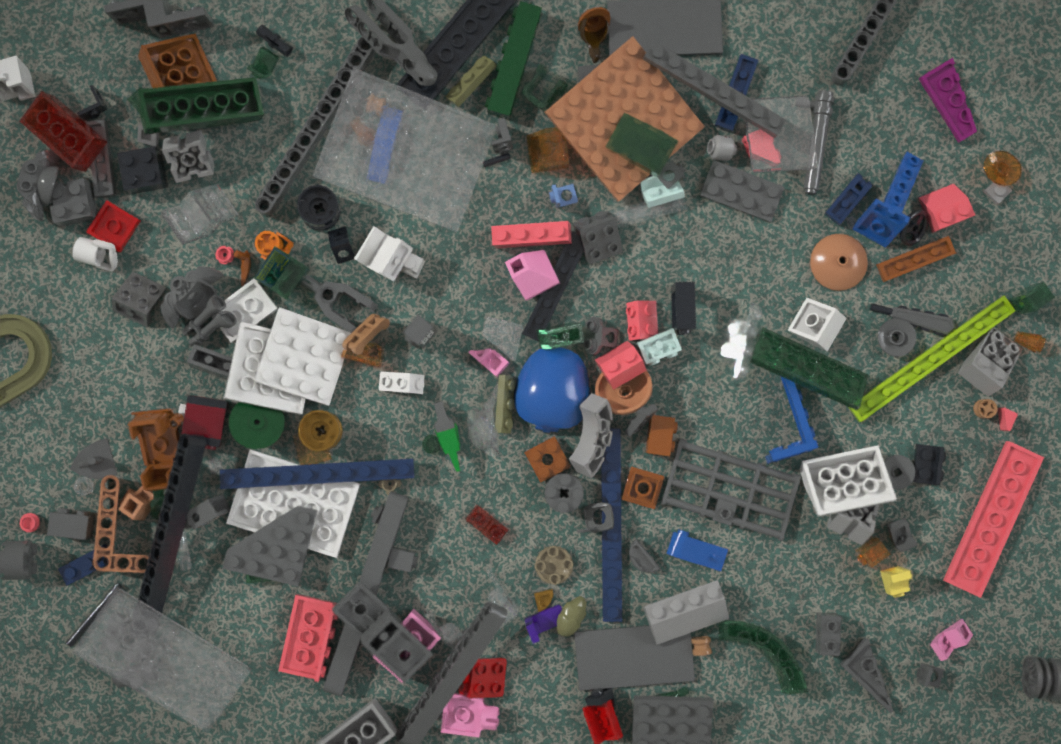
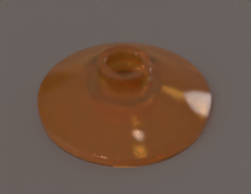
[983,151,1022,186]

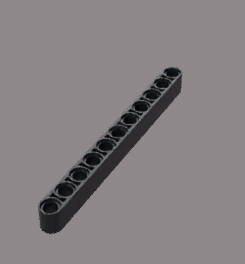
[131,433,206,636]

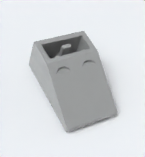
[958,327,1023,397]

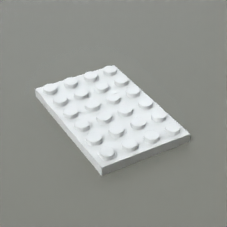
[226,449,361,558]

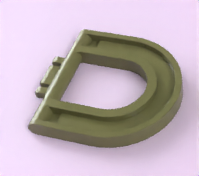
[0,314,52,408]

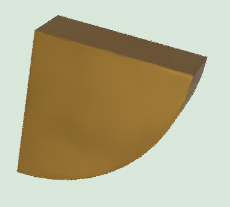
[534,589,553,612]

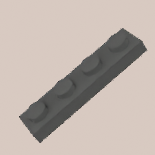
[86,119,116,198]

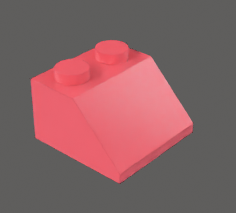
[918,184,975,233]
[595,341,647,390]

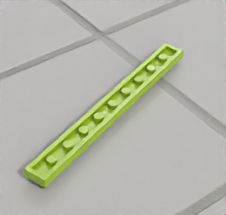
[848,295,1016,422]

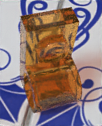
[341,342,384,367]

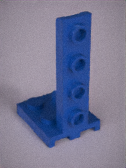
[853,152,923,248]
[765,367,818,464]

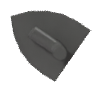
[70,438,117,479]

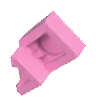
[468,348,510,377]

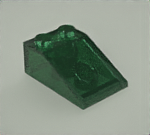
[605,113,678,176]

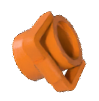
[255,231,294,260]

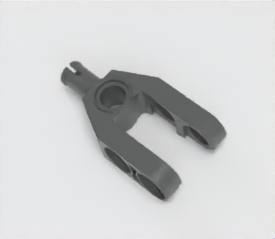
[301,275,378,333]

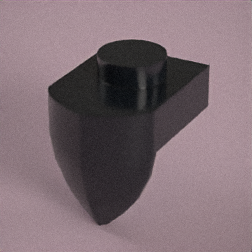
[585,688,615,707]

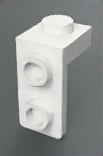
[379,372,424,394]

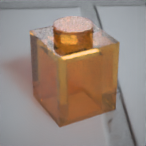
[856,537,891,568]

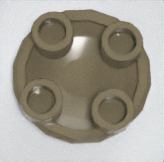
[535,546,573,585]

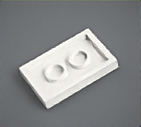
[212,278,278,343]

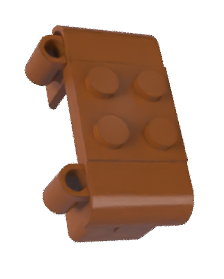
[128,408,184,491]

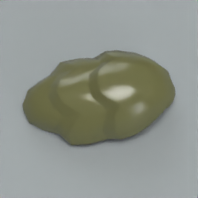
[556,596,587,637]

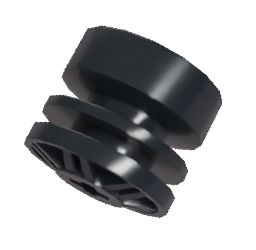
[297,185,341,231]

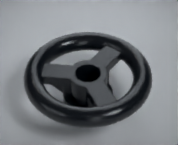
[900,210,928,246]

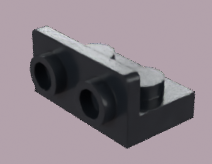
[913,444,946,486]

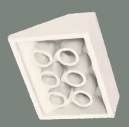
[799,446,896,516]

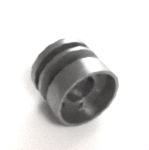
[1021,656,1061,701]

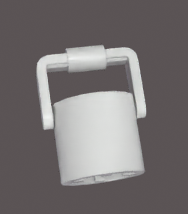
[73,237,118,271]

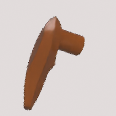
[234,250,251,286]

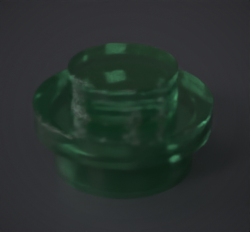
[422,435,441,454]

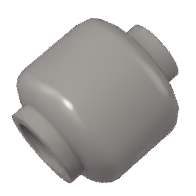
[707,135,737,161]

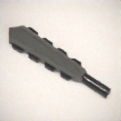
[869,303,956,336]

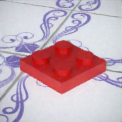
[86,200,141,253]

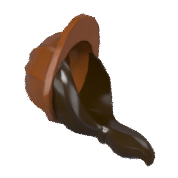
[578,7,611,64]

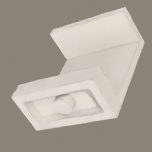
[354,226,413,281]

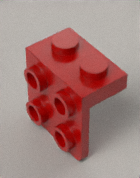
[458,657,507,699]

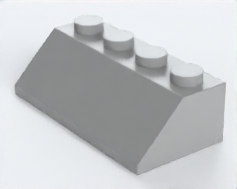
[643,580,729,645]

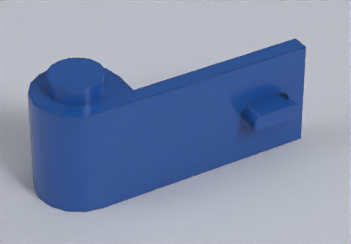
[666,529,728,571]

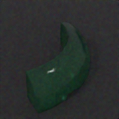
[718,620,808,695]

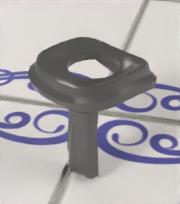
[577,502,614,533]

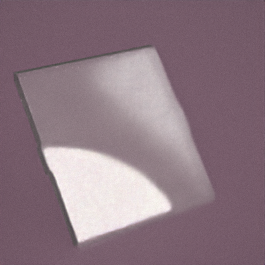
[745,96,818,173]

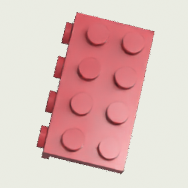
[278,594,338,682]

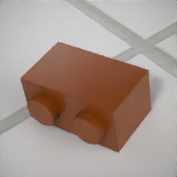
[645,415,678,456]

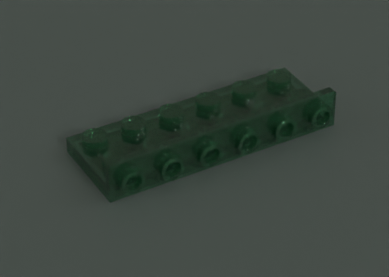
[750,327,868,411]

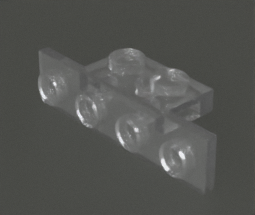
[721,303,762,381]

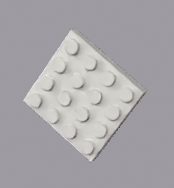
[254,307,351,406]
[224,322,305,415]

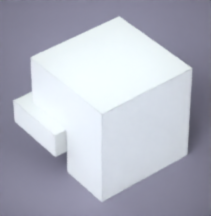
[0,56,35,101]

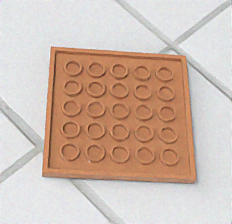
[544,36,705,202]

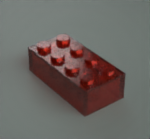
[19,91,107,172]

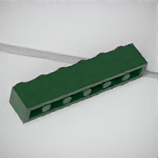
[485,1,542,120]

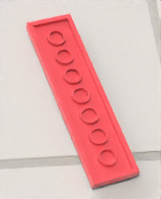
[943,441,1044,598]

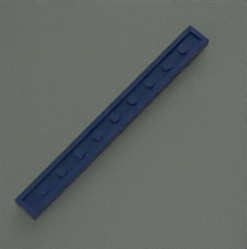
[601,428,622,622]
[220,458,415,489]

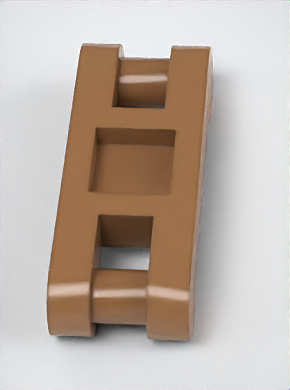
[342,313,390,355]

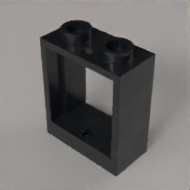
[671,282,696,335]

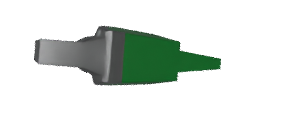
[434,401,460,472]

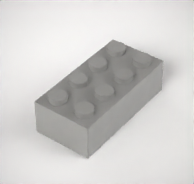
[314,698,398,744]

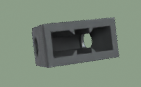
[184,494,231,530]

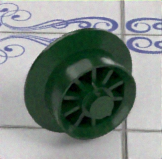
[229,402,285,450]

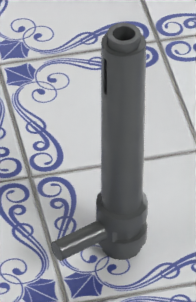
[795,90,835,195]

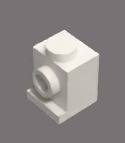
[400,253,425,279]

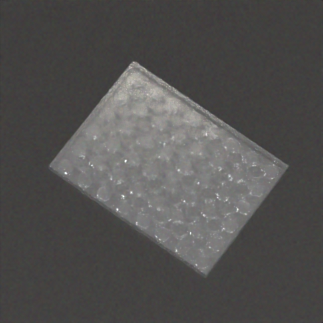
[313,68,498,233]

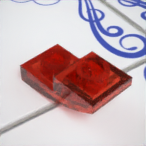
[465,505,509,545]

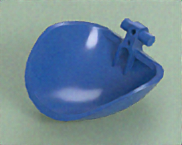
[514,347,590,433]

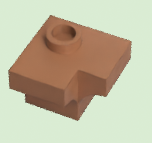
[118,486,160,521]

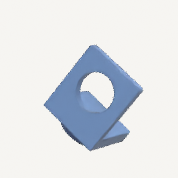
[549,184,578,208]

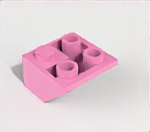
[505,250,560,301]

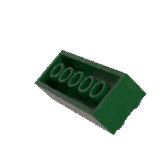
[136,77,264,135]

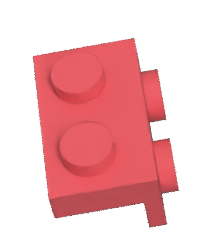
[626,301,658,341]

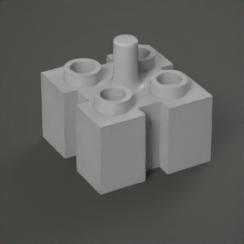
[162,130,214,183]
[827,504,879,545]

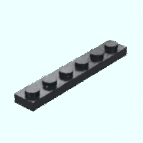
[522,231,584,342]

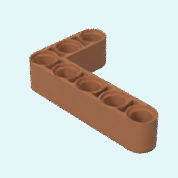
[93,475,149,573]

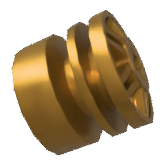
[298,410,343,451]

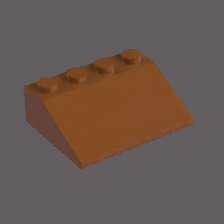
[138,33,217,88]

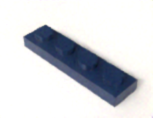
[714,54,759,132]

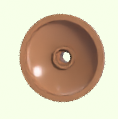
[810,234,868,291]
[595,371,653,415]

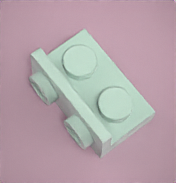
[640,171,685,208]
[637,328,682,366]

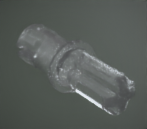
[178,531,192,571]

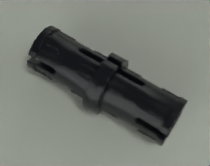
[256,25,293,57]

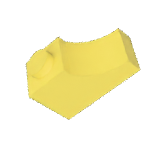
[880,566,912,597]

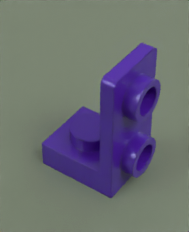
[524,605,562,644]

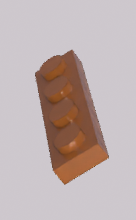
[876,236,956,282]

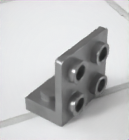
[112,272,166,327]

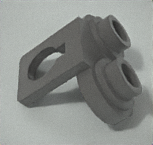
[583,317,618,355]

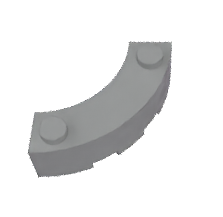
[569,393,613,479]

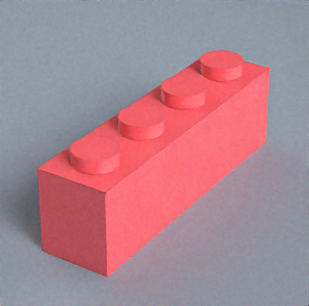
[491,221,572,248]

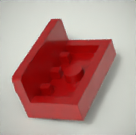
[582,700,624,744]

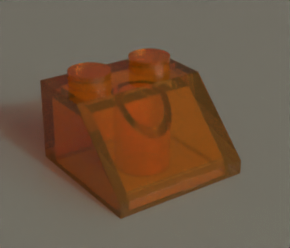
[526,127,569,173]

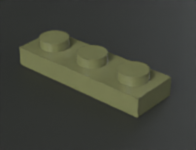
[445,55,497,107]
[495,375,516,434]

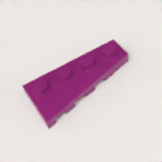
[919,58,977,143]

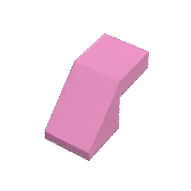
[930,619,973,661]

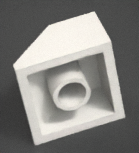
[788,298,847,351]

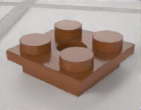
[524,436,571,483]
[621,466,664,509]

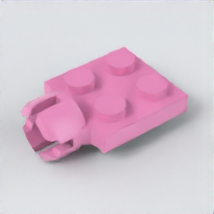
[441,693,500,737]

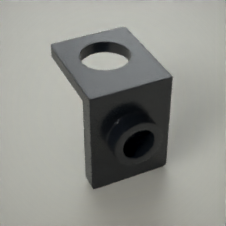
[77,85,108,120]
[328,226,355,264]

